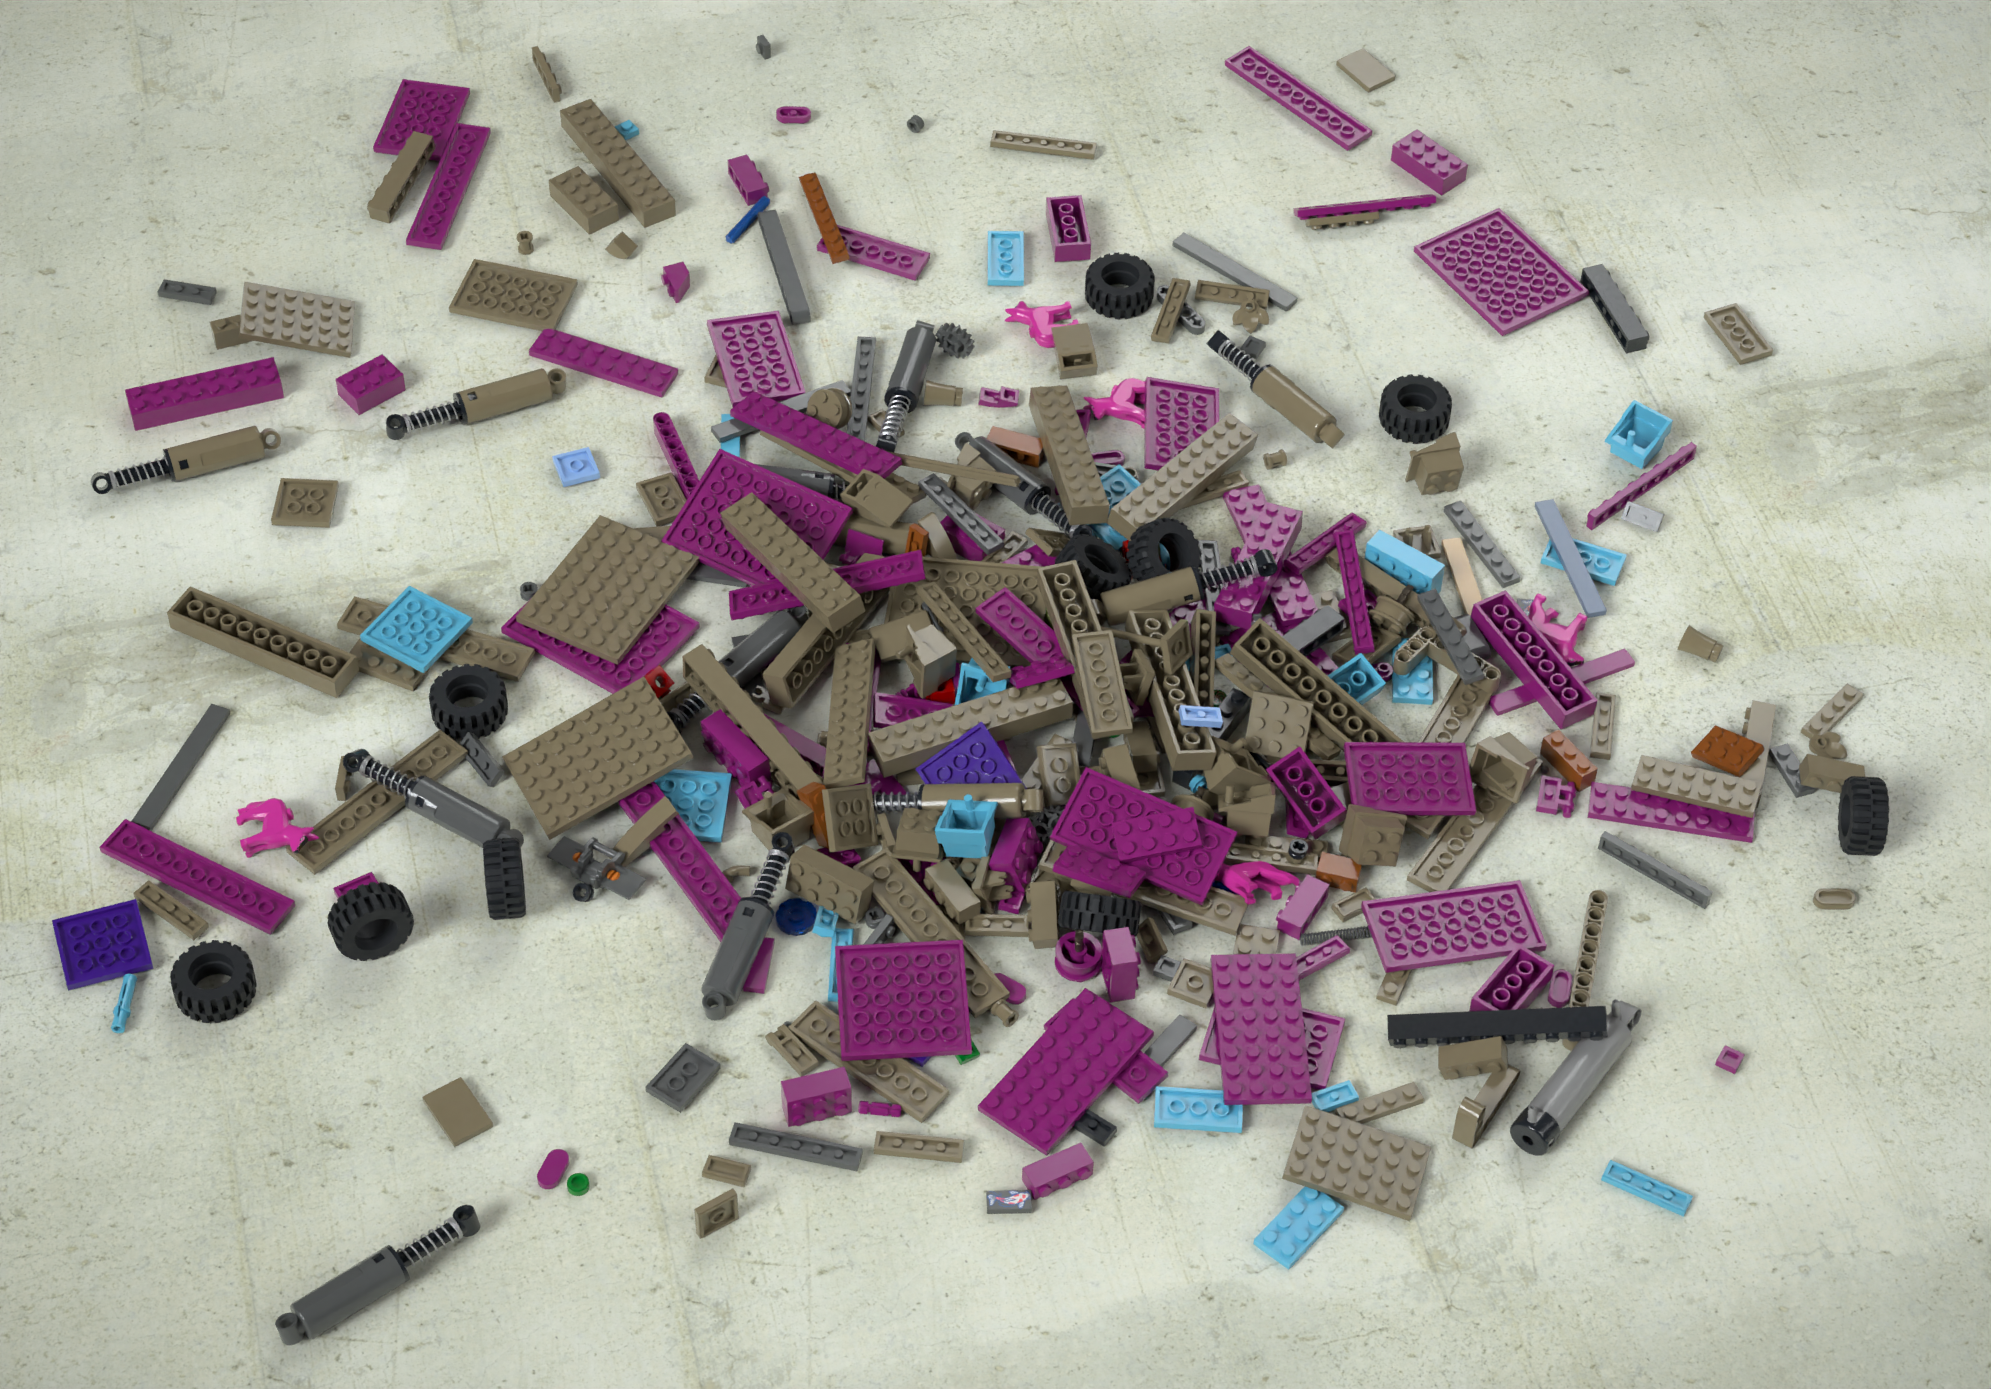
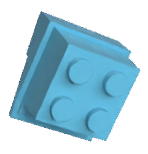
[1605,400,1673,469]
[955,658,1010,705]
[935,794,998,859]

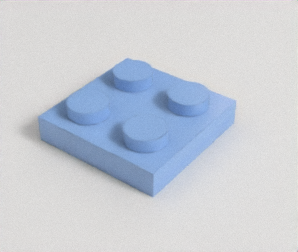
[552,447,600,487]

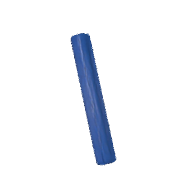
[725,196,770,244]

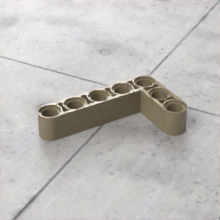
[1393,627,1501,693]
[1452,1064,1521,1149]

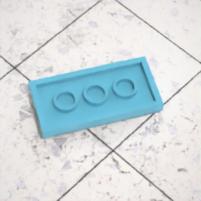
[988,231,1024,286]
[1541,538,1627,586]
[1392,638,1433,705]
[1154,1086,1243,1133]
[1253,1187,1344,1270]

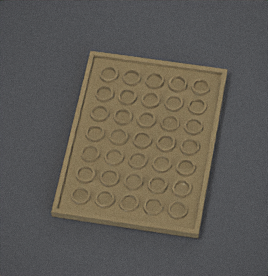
[516,515,700,665]
[884,554,1046,669]
[502,677,694,840]

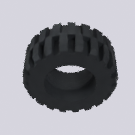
[1085,252,1155,320]
[1379,374,1452,444]
[1126,517,1202,582]
[1055,534,1131,601]
[429,664,508,740]
[1838,776,1889,856]
[483,838,526,920]
[327,882,414,961]
[1058,891,1142,936]
[170,940,257,1023]

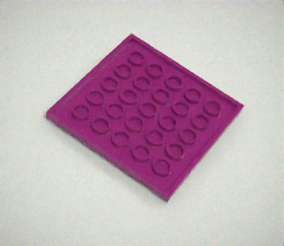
[835,940,972,1061]

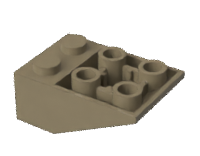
[1051,323,1098,380]
[840,469,914,528]

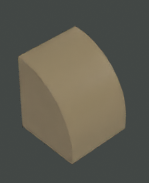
[605,231,638,259]

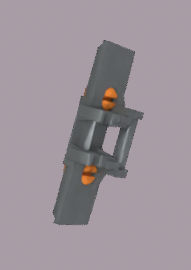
[547,836,646,900]

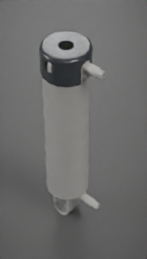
[1510,999,1642,1156]

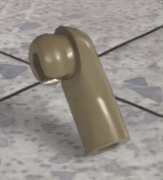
[722,866,750,883]

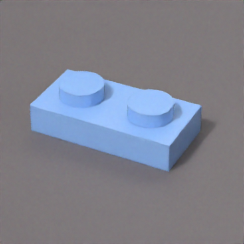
[1179,705,1223,728]

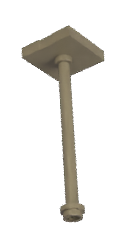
[1100,619,1192,675]

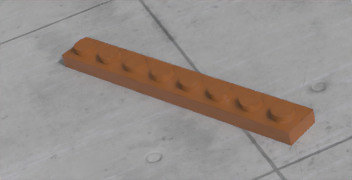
[799,172,850,264]

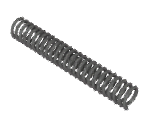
[1300,926,1372,946]

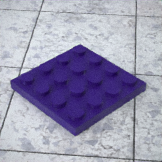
[916,721,1027,790]
[52,899,154,991]

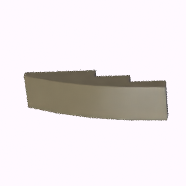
[609,796,679,867]

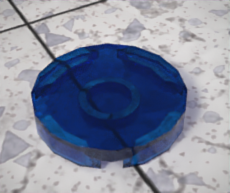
[775,898,817,936]

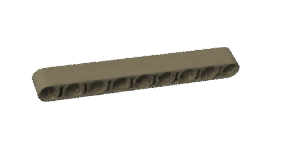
[1325,547,1467,636]
[1562,890,1608,1051]

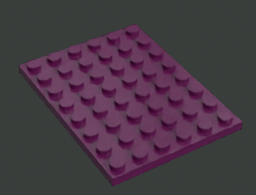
[1414,208,1589,336]
[661,449,853,586]
[501,601,700,694]

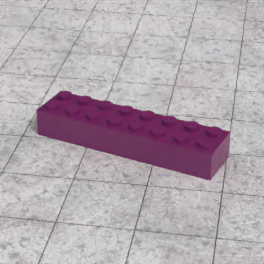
[125,357,284,431]
[1214,502,1303,630]
[1471,590,1598,730]

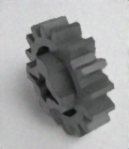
[935,323,975,359]
[1030,805,1064,847]

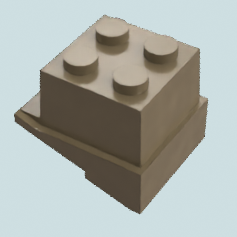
[1405,432,1464,495]
[939,443,996,510]
[895,625,957,699]
[1469,732,1537,804]
[1203,736,1271,795]
[1218,782,1276,839]
[742,788,814,850]
[1339,804,1407,867]
[891,808,946,872]

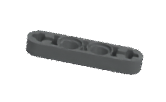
[1157,285,1205,335]

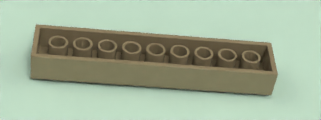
[560,99,676,228]
[1029,385,1110,525]
[1107,413,1258,541]
[720,492,865,633]
[763,553,890,709]
[1037,560,1134,740]
[167,586,359,698]
[1124,610,1217,771]
[1230,618,1404,752]
[682,644,823,801]
[868,677,1073,778]

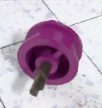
[1055,929,1102,982]

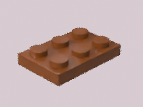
[1691,725,1764,777]

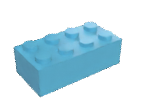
[1365,530,1445,594]
[1328,653,1386,705]

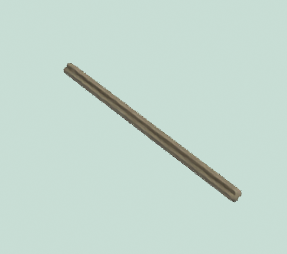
[887,451,1021,487]

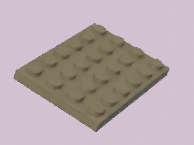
[449,259,578,331]
[238,282,355,358]
[1282,1105,1431,1221]

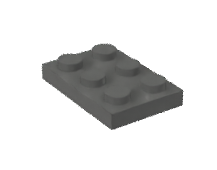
[645,1043,721,1113]

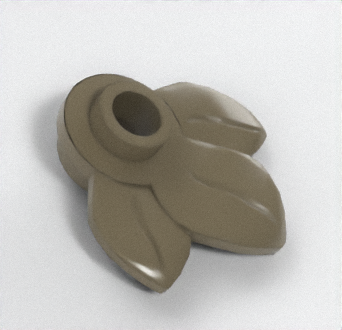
[1232,299,1269,334]
[1809,732,1847,759]

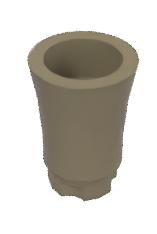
[923,380,963,406]
[1677,625,1724,663]

